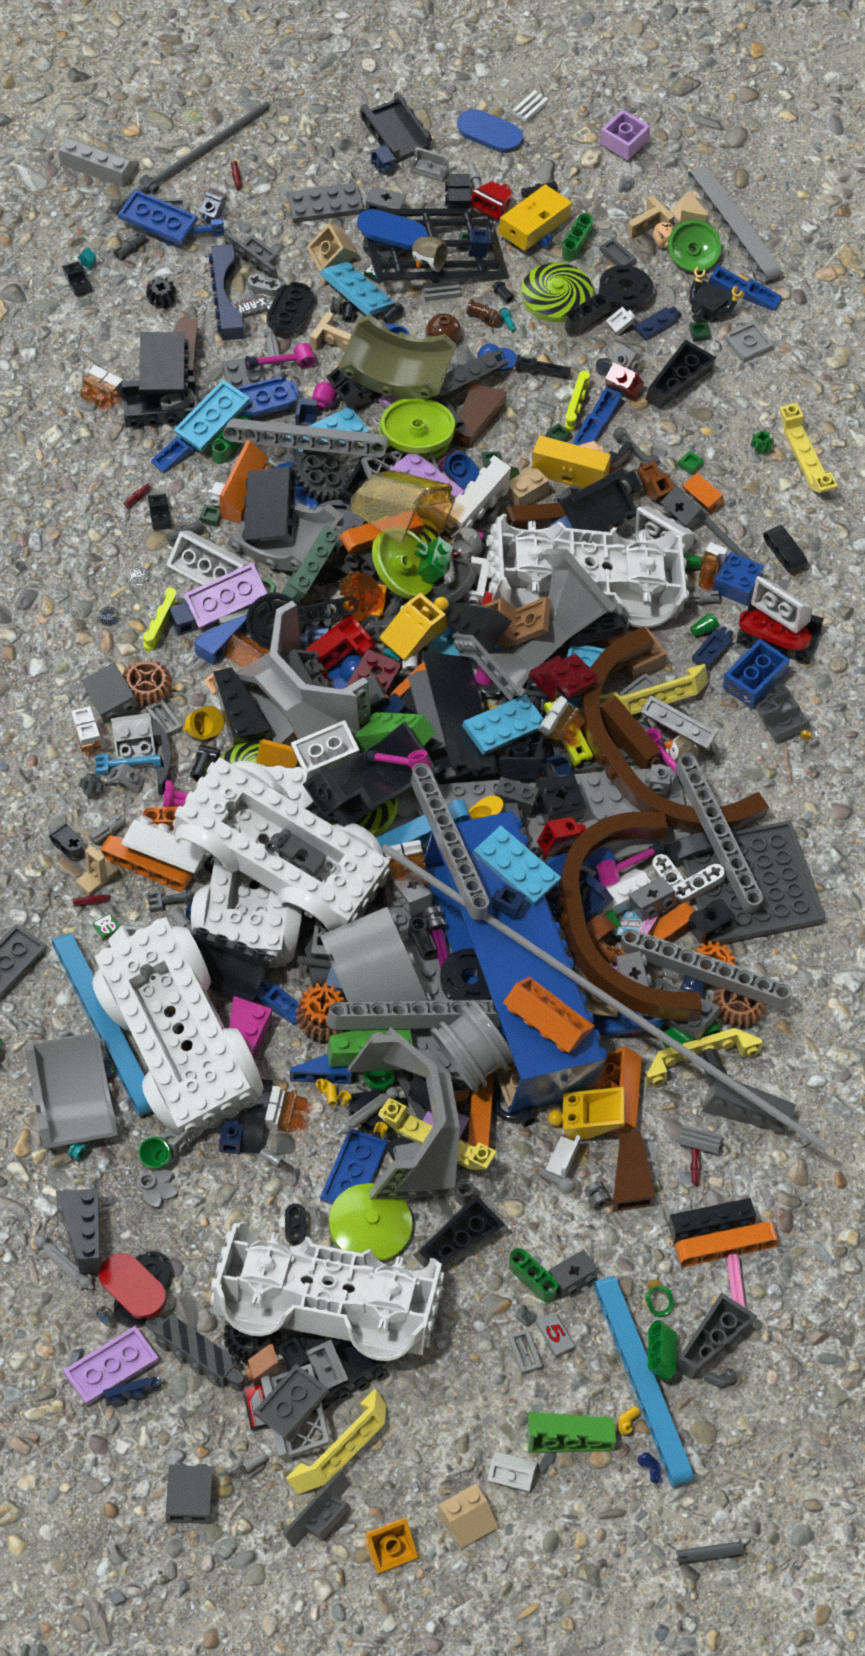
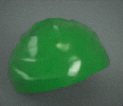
[363,1070,396,1093]
[138,1136,172,1170]

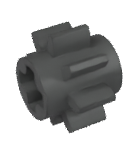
[79,773,105,796]

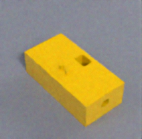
[498,184,572,251]
[532,435,611,489]

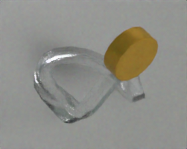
[792,724,818,746]

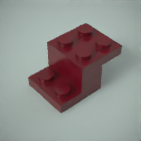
[528,653,600,701]

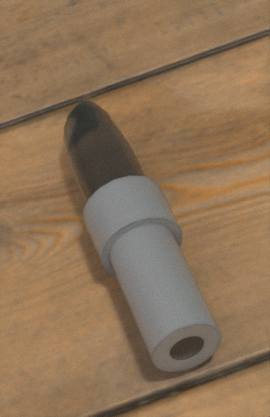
[259,1148,294,1174]
[229,1453,267,1478]

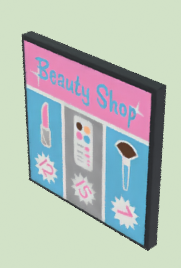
[611,911,662,938]

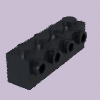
[668,1198,756,1244]

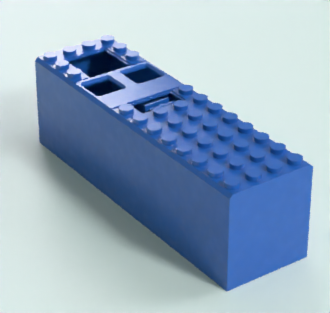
[422,811,607,1114]

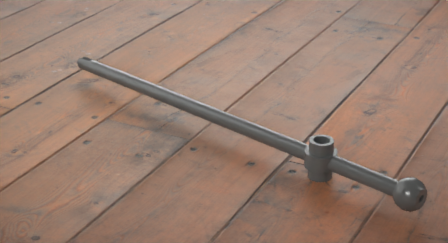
[110,102,270,214]
[613,427,752,561]

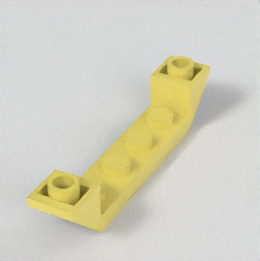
[779,403,838,493]
[600,664,708,715]
[646,1028,762,1087]
[378,1098,497,1170]
[286,1389,387,1494]

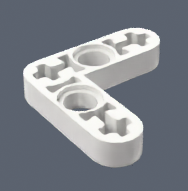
[652,854,725,903]

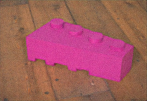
[229,996,272,1060]

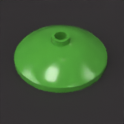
[668,220,721,272]

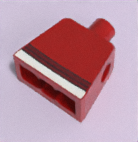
[470,181,512,220]

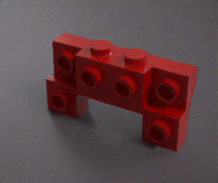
[305,614,376,682]

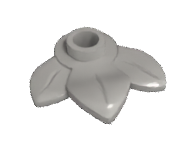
[137,1169,177,1207]

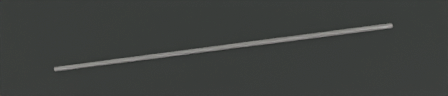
[381,844,829,1151]

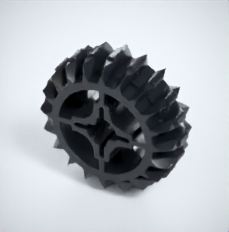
[223,1322,281,1363]

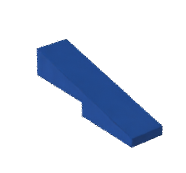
[708,265,782,311]
[572,387,623,446]
[151,437,198,474]
[256,978,298,1025]

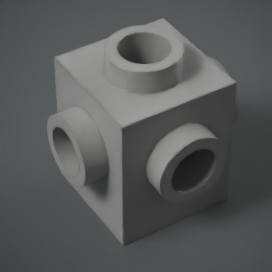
[611,344,643,371]
[645,764,674,796]

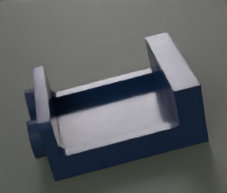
[549,869,614,924]

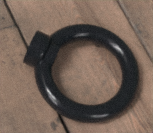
[492,1086,540,1128]

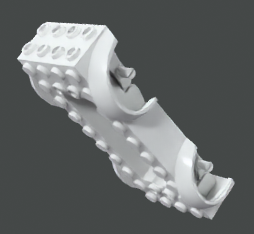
[486,514,689,628]
[172,757,390,931]
[191,764,317,968]
[92,917,263,1138]
[210,1222,445,1361]

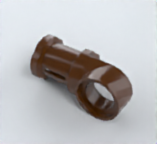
[466,299,502,327]

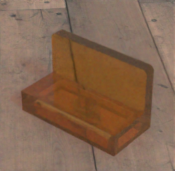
[224,633,269,667]

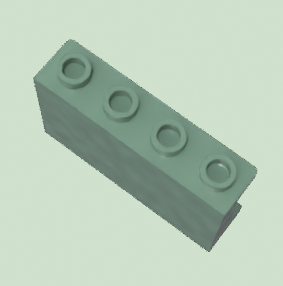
[279,525,341,603]

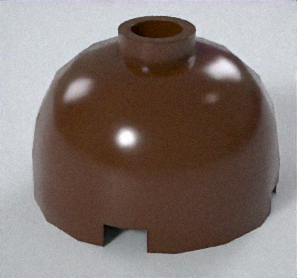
[425,313,462,345]

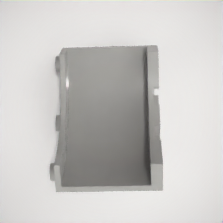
[227,503,343,571]
[320,907,432,1002]
[25,1032,120,1149]

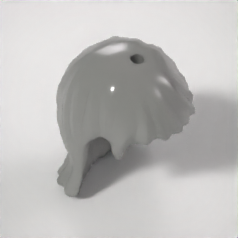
[448,527,483,563]

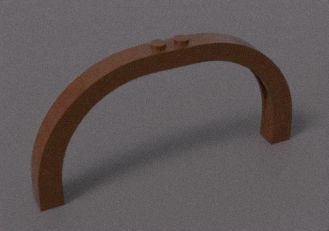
[580,627,769,833]
[558,811,703,1020]

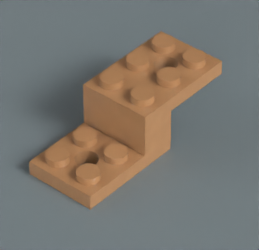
[455,597,551,651]

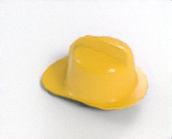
[182,706,224,740]
[468,796,504,820]

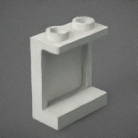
[464,556,490,606]

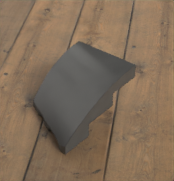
[756,682,811,743]

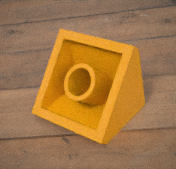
[256,739,298,768]
[365,1517,418,1574]

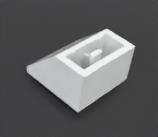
[110,713,155,759]

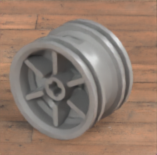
[430,1000,515,1094]

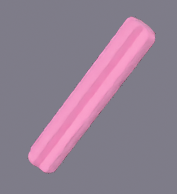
[727,1254,745,1307]

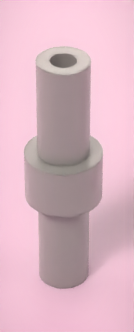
[467,162,481,189]

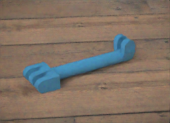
[95,754,162,775]

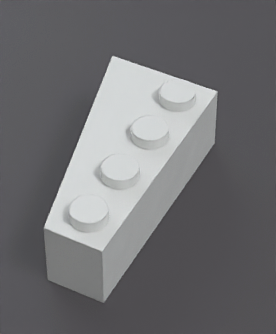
[444,455,511,531]

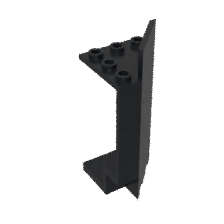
[408,651,499,784]
[302,722,445,827]

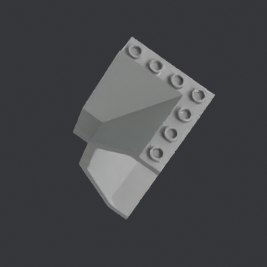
[452,549,617,700]
[235,601,371,740]
[348,1027,460,1200]

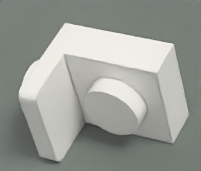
[606,307,636,335]
[207,482,225,506]

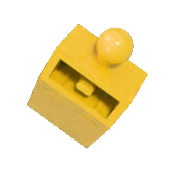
[379,593,449,661]
[548,1087,625,1140]

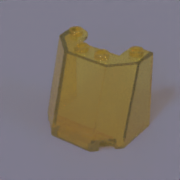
[349,470,455,542]

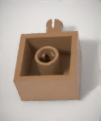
[614,626,667,682]

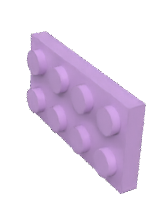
[388,453,464,515]
[184,562,267,629]
[63,1326,159,1406]

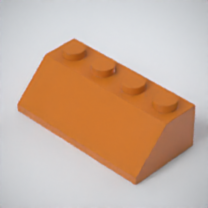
[220,439,271,524]
[503,976,594,1053]
[594,1046,642,1134]

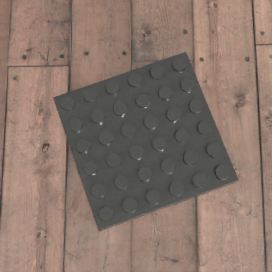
[682,820,825,945]

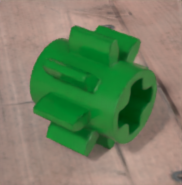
[750,431,774,454]

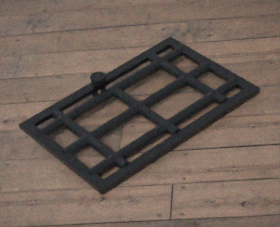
[359,208,508,283]

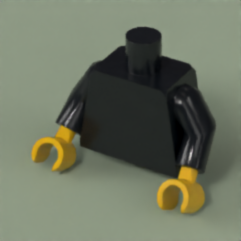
[689,267,744,323]
[336,1089,398,1138]

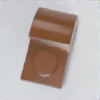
[637,461,674,500]
[586,913,617,946]

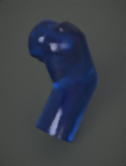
[637,1453,661,1483]

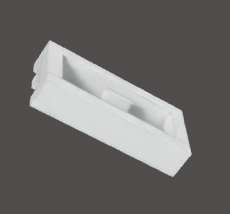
[513,90,548,123]

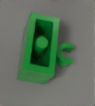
[414,537,453,584]

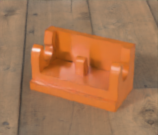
[682,473,724,513]

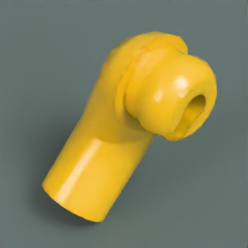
[315,1078,338,1106]
[618,1406,640,1435]

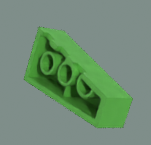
[353,712,436,752]
[327,1029,413,1067]
[527,1412,616,1453]

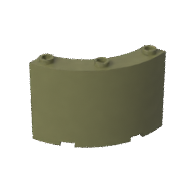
[338,314,457,399]

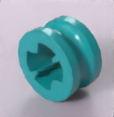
[68,1142,87,1161]

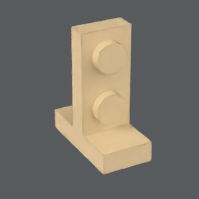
[627,195,675,238]
[310,311,352,350]
[76,845,119,895]

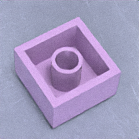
[600,109,650,161]

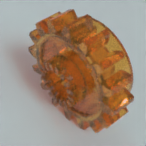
[339,571,380,613]

